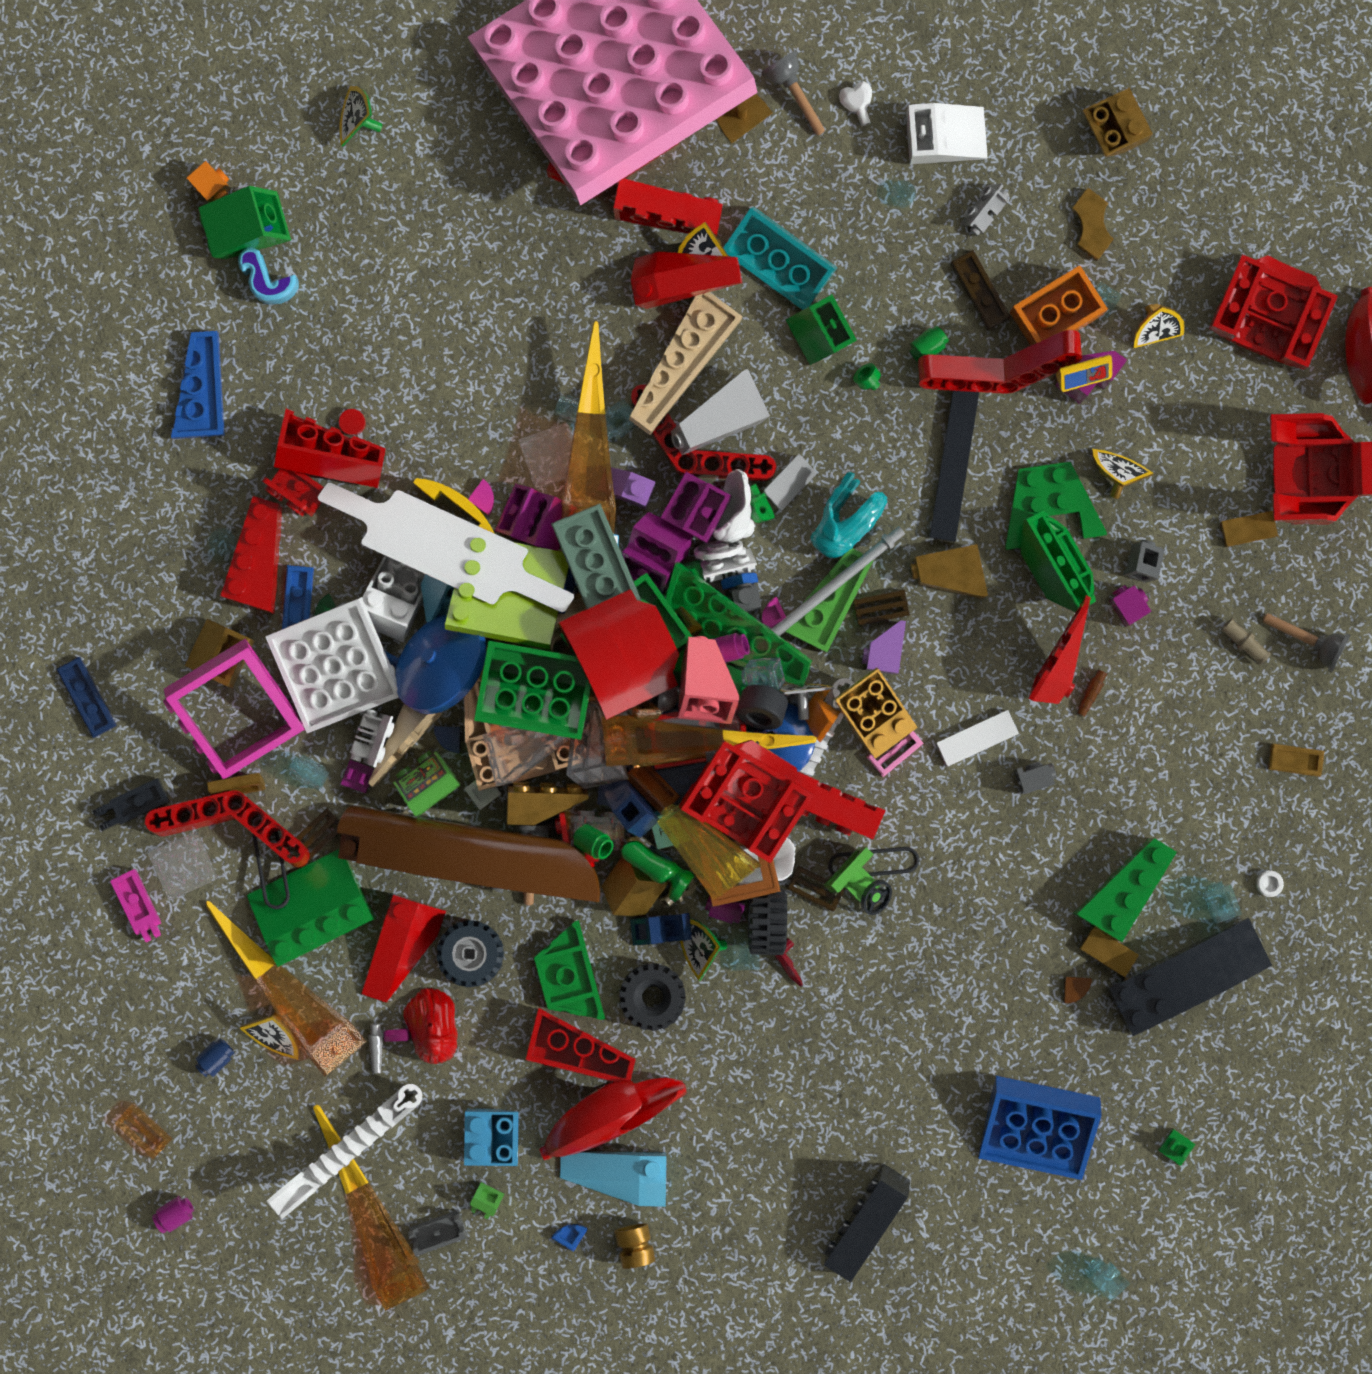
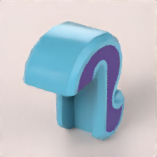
[238,248,299,305]

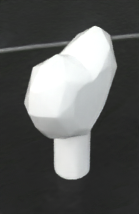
[839,81,872,127]

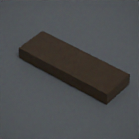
[950,250,1011,331]

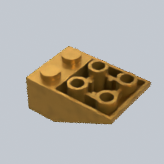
[834,667,918,759]
[507,782,589,825]

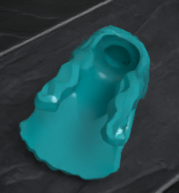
[810,472,888,558]

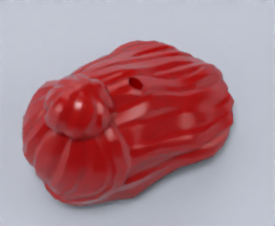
[403,988,458,1064]

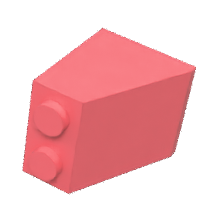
[678,636,739,724]

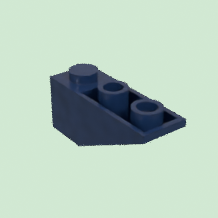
[596,762,660,838]

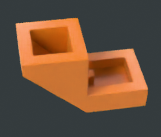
[806,684,841,742]

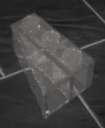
[566,701,629,789]
[482,727,571,786]

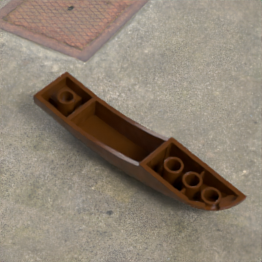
[337,805,600,902]

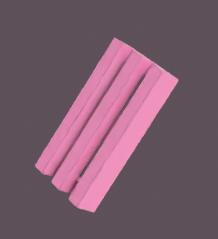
[866,731,923,777]

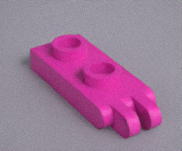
[110,869,161,943]

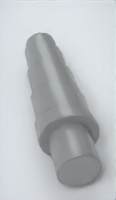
[368,1023,383,1074]

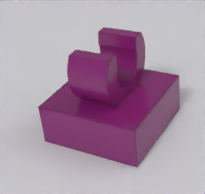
[341,760,374,793]

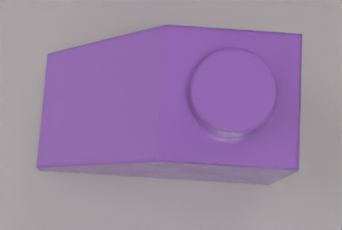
[597,466,655,510]
[862,621,906,675]

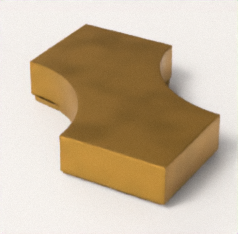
[1072,188,1114,261]

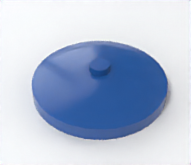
[395,615,486,714]

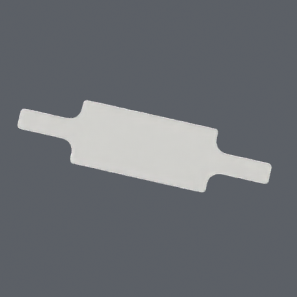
[318,483,574,612]

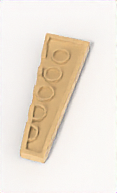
[629,292,743,435]

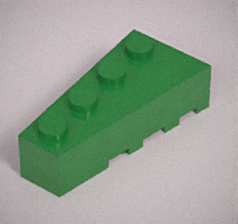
[1072,838,1177,942]

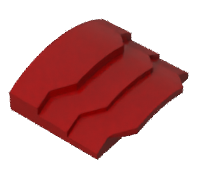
[1209,254,1338,370]
[558,589,679,721]
[679,740,814,864]

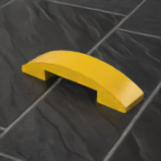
[413,478,495,534]

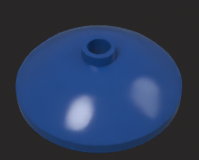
[745,703,815,772]

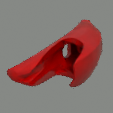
[1345,286,1372,405]
[539,1078,687,1160]

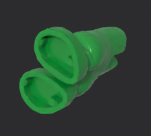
[622,841,695,902]

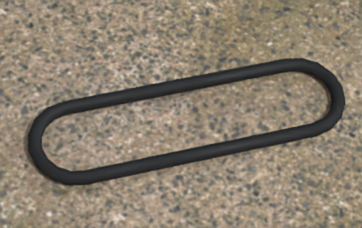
[252,822,290,909]
[828,847,919,876]

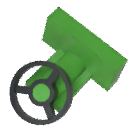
[824,847,892,915]

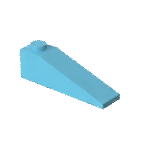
[560,1151,667,1207]

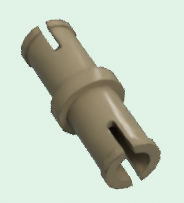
[1221,618,1271,665]

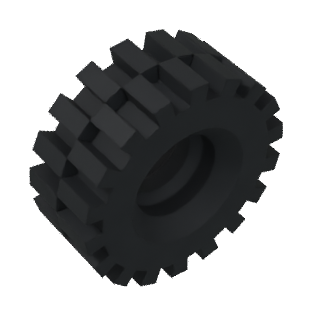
[619,963,686,1031]

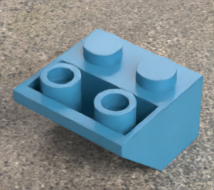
[464,1108,519,1166]

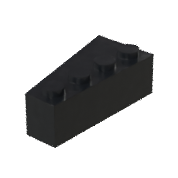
[823,1163,910,1282]

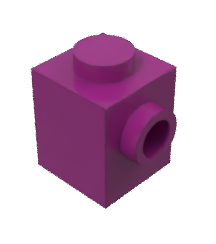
[1109,585,1152,627]

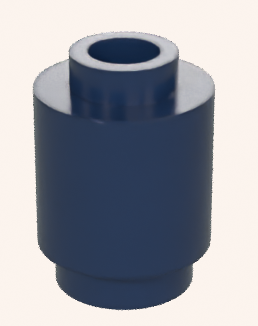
[195,1038,235,1077]

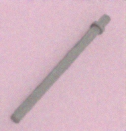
[771,526,905,636]

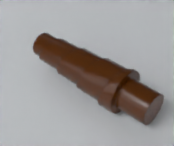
[1077,669,1107,717]

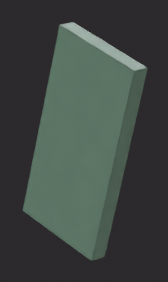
[551,504,641,609]

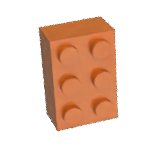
[1010,265,1108,346]

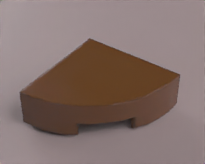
[1063,977,1092,1003]

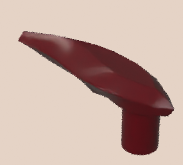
[774,938,803,987]

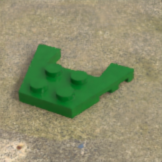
[1005,462,1107,551]

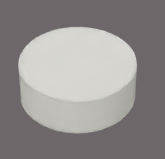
[1256,871,1284,897]

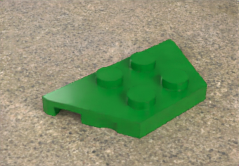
[534,920,605,1020]

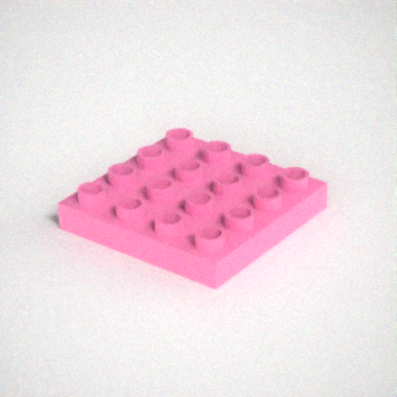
[468,0,757,205]

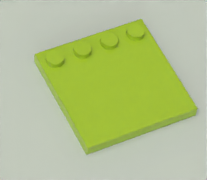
[445,538,569,650]

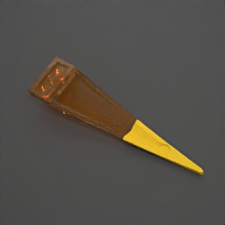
[561,321,616,534]
[602,715,817,768]
[206,901,367,1077]
[313,1105,430,1311]

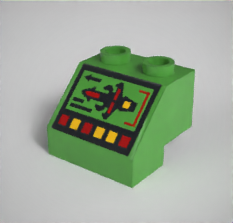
[393,751,461,817]

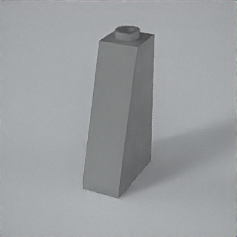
[671,369,770,455]

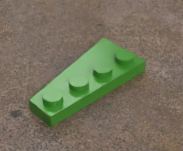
[785,548,873,653]

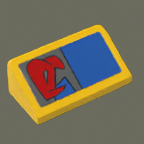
[1056,355,1112,392]

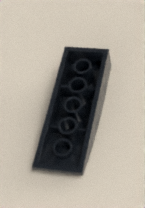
[1106,918,1272,1036]

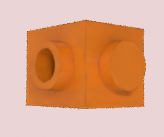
[187,161,231,203]

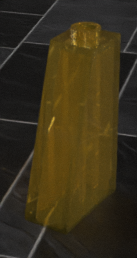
[657,803,761,900]

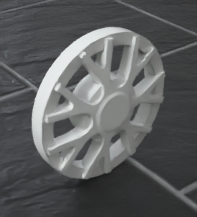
[694,540,743,561]

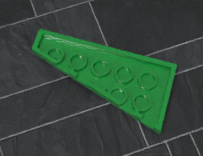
[666,562,812,687]

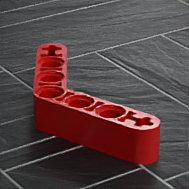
[918,330,1082,394]
[631,385,776,482]
[145,790,310,867]

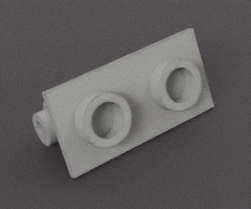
[960,184,1009,236]

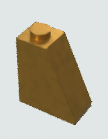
[910,544,988,599]

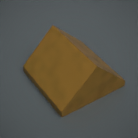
[601,856,669,917]

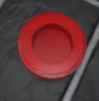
[339,409,366,436]

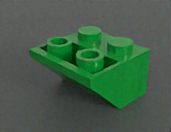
[785,294,857,365]

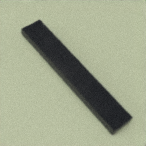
[929,391,979,542]

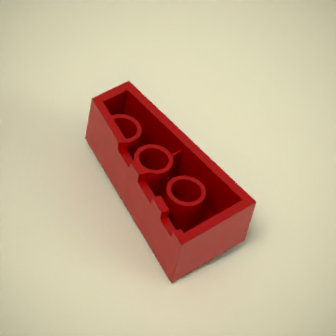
[614,178,723,238]
[274,408,386,488]
[220,496,283,614]
[797,771,886,840]
[526,1008,636,1082]

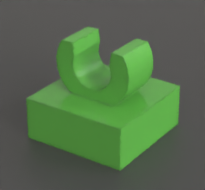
[470,1182,504,1219]

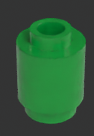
[909,326,949,362]
[574,824,613,859]

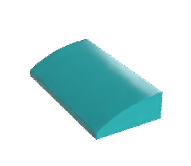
[723,207,838,310]

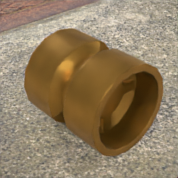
[614,1223,655,1269]

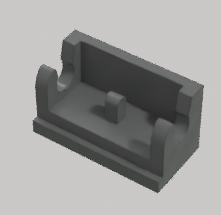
[408,1209,468,1257]

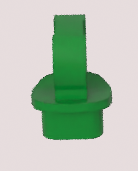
[750,484,775,523]

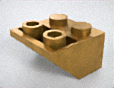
[1082,87,1153,157]
[184,619,255,688]

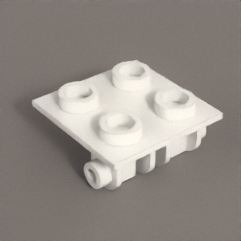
[700,547,757,582]
[350,709,394,767]

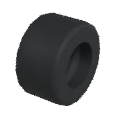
[737,685,788,730]

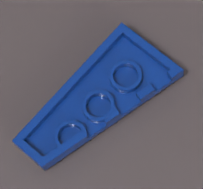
[171,331,225,439]

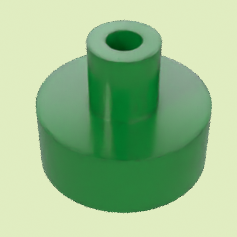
[853,363,881,391]

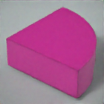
[468,479,494,516]
[761,597,786,628]
[383,1028,410,1042]

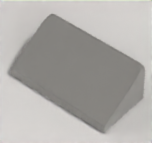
[763,454,817,511]

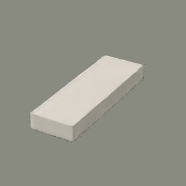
[936,710,1019,767]

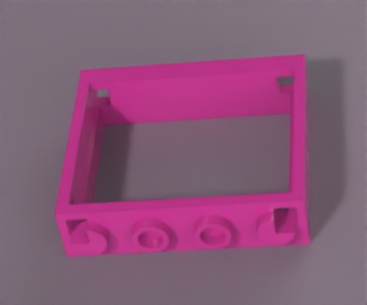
[163,638,305,779]

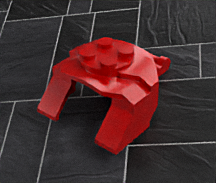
[1270,413,1372,525]

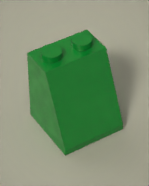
[199,186,291,259]

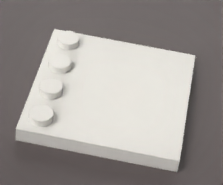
[266,597,399,733]

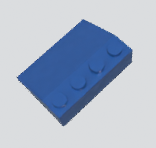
[978,1076,1102,1180]

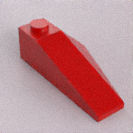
[631,252,743,309]
[1028,595,1091,704]
[362,894,446,1003]

